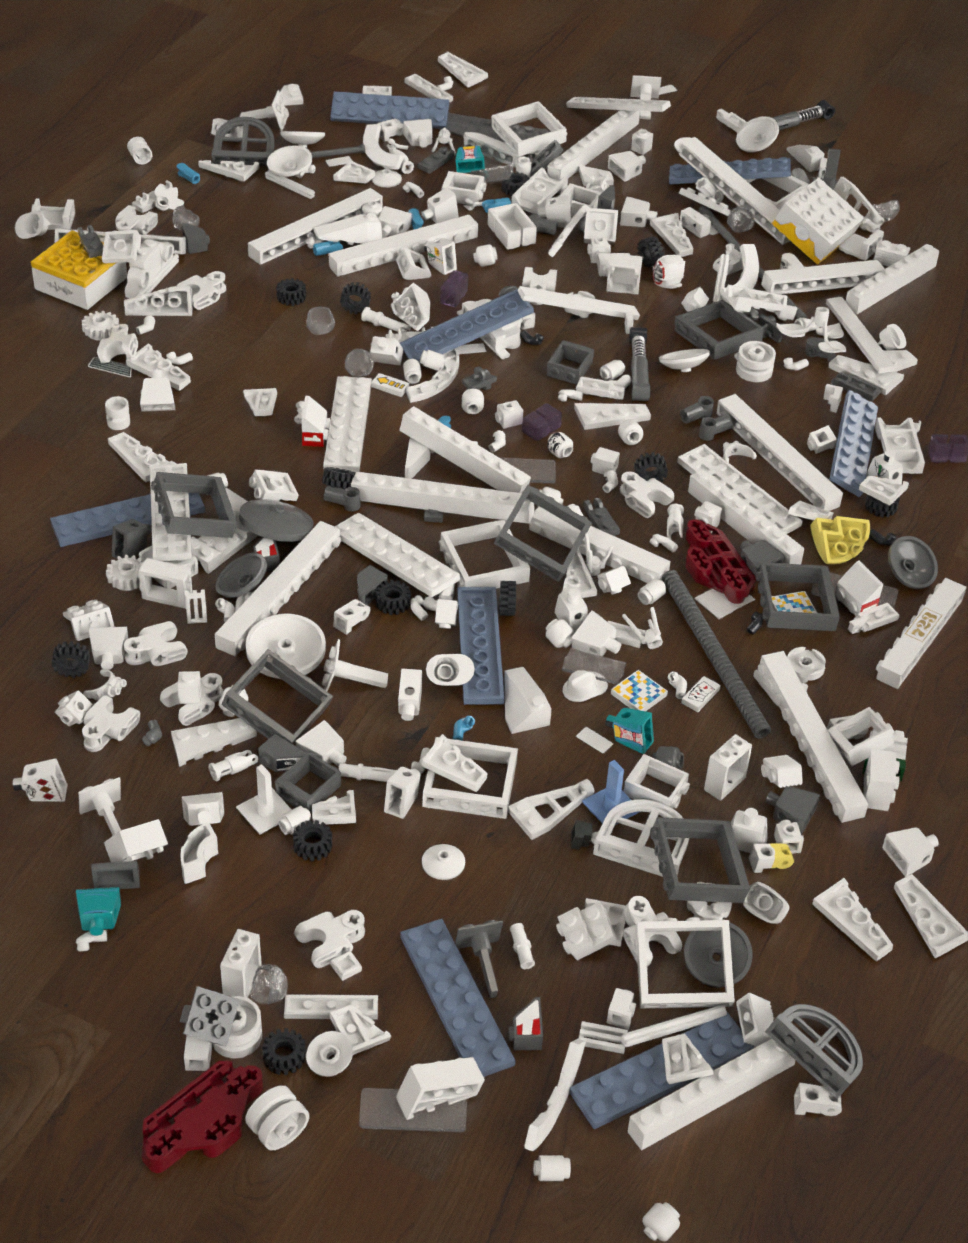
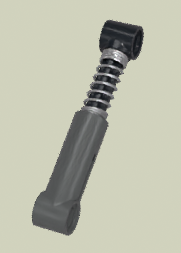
[772,100,835,130]
[629,327,650,401]

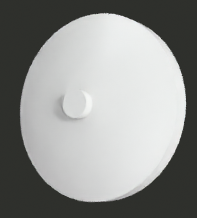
[246,614,326,679]

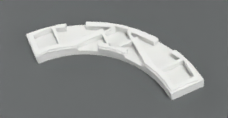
[363,124,403,170]
[548,204,589,257]
[720,244,759,304]
[406,348,459,403]
[524,1039,586,1151]

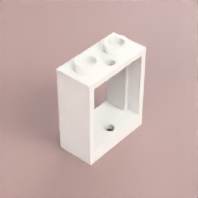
[442,171,486,204]
[559,183,602,218]
[138,558,192,609]
[827,707,894,766]
[704,734,752,801]
[624,754,690,809]
[220,929,262,998]

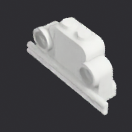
[125,239,179,298]
[457,299,523,360]

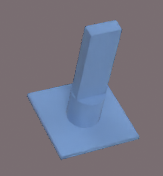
[582,760,639,825]

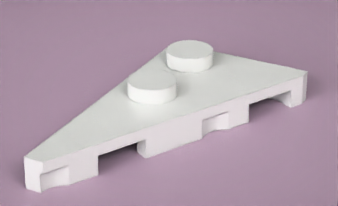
[199,160,259,181]

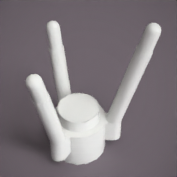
[432,128,456,155]
[585,533,613,576]
[622,607,663,649]

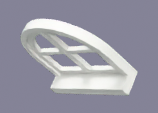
[593,800,689,877]

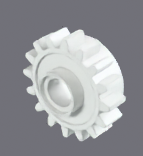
[82,311,119,340]
[106,555,145,591]

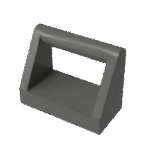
[597,186,615,210]
[91,861,140,889]

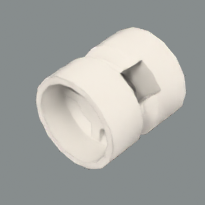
[127,137,152,165]
[105,396,130,430]

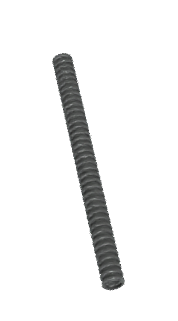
[662,570,771,739]

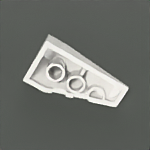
[314,213,382,245]
[391,283,430,331]
[124,286,193,316]
[504,667,551,734]

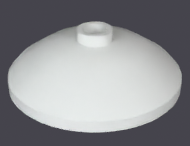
[736,116,779,152]
[280,132,325,148]
[267,146,312,177]
[659,349,710,372]

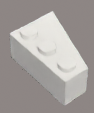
[396,1057,485,1120]

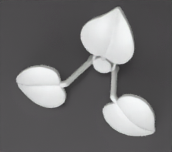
[776,307,846,353]

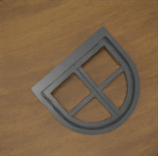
[211,117,275,166]
[765,1004,863,1099]

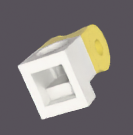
[749,843,794,873]

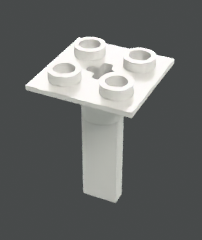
[630,76,661,120]
[240,90,289,131]
[322,639,388,691]
[236,765,292,835]
[79,777,121,836]

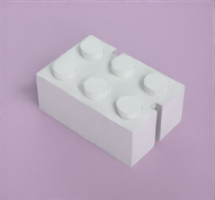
[488,203,537,250]

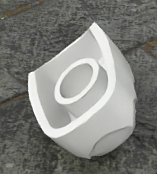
[743,882,789,924]

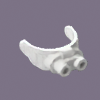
[723,441,757,463]
[83,669,127,700]

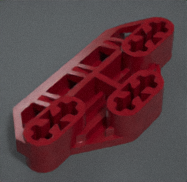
[685,519,757,604]
[141,1061,263,1173]

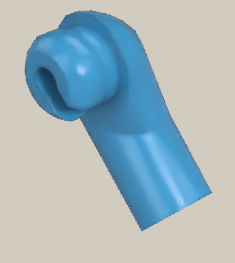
[453,716,475,741]

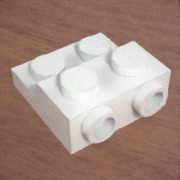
[102,230,141,263]
[249,469,299,501]
[556,901,617,960]

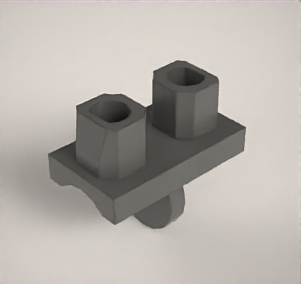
[759,314,784,343]
[462,366,497,390]

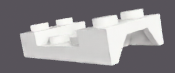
[512,168,568,214]
[724,285,797,321]
[875,418,925,474]
[191,508,259,574]

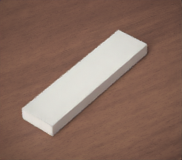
[405,74,453,102]
[284,995,378,1019]

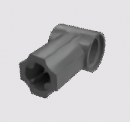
[529,214,558,235]
[680,396,714,424]
[699,414,733,441]
[324,485,361,511]

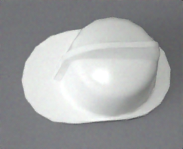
[15,210,51,239]
[878,324,906,350]
[426,654,475,686]
[563,670,608,702]

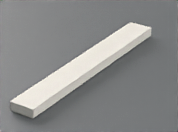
[566,97,671,112]
[518,286,640,320]
[826,297,895,374]

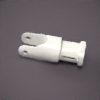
[389,147,414,174]
[667,503,684,539]
[209,750,258,781]

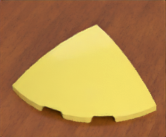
[810,516,870,564]

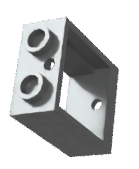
[547,340,594,385]
[275,752,341,813]

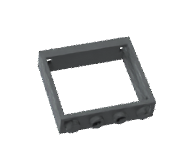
[674,300,763,360]
[151,472,237,538]
[494,485,592,582]
[755,562,840,631]
[221,649,333,745]
[650,817,750,903]

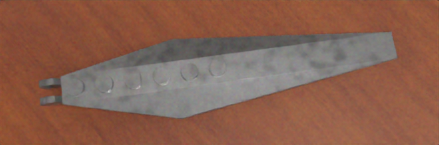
[435,113,551,143]

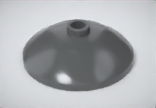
[888,536,938,589]
[216,553,267,598]
[684,922,753,988]

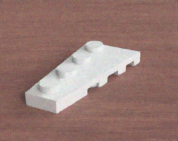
[574,403,651,430]
[108,432,176,482]

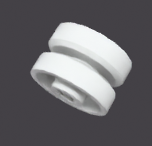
[736,341,776,382]
[212,996,262,1059]
[245,1086,309,1150]

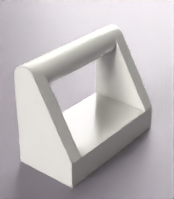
[396,248,431,280]

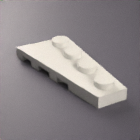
[438,52,488,87]
[679,187,742,221]
[650,213,693,257]
[126,343,191,391]
[828,355,904,395]
[171,718,257,767]
[894,874,968,958]
[812,878,893,962]

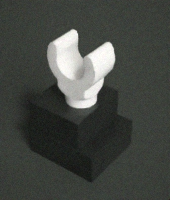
[571,820,599,850]

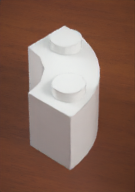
[180,822,218,884]

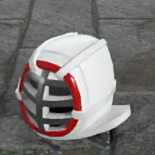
[653,255,685,288]

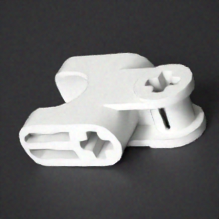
[115,205,158,235]
[522,267,557,305]
[177,271,226,310]
[97,324,138,364]
[620,472,674,518]
[124,621,188,666]
[160,673,223,726]
[82,695,140,752]
[623,896,682,966]
[294,910,365,968]

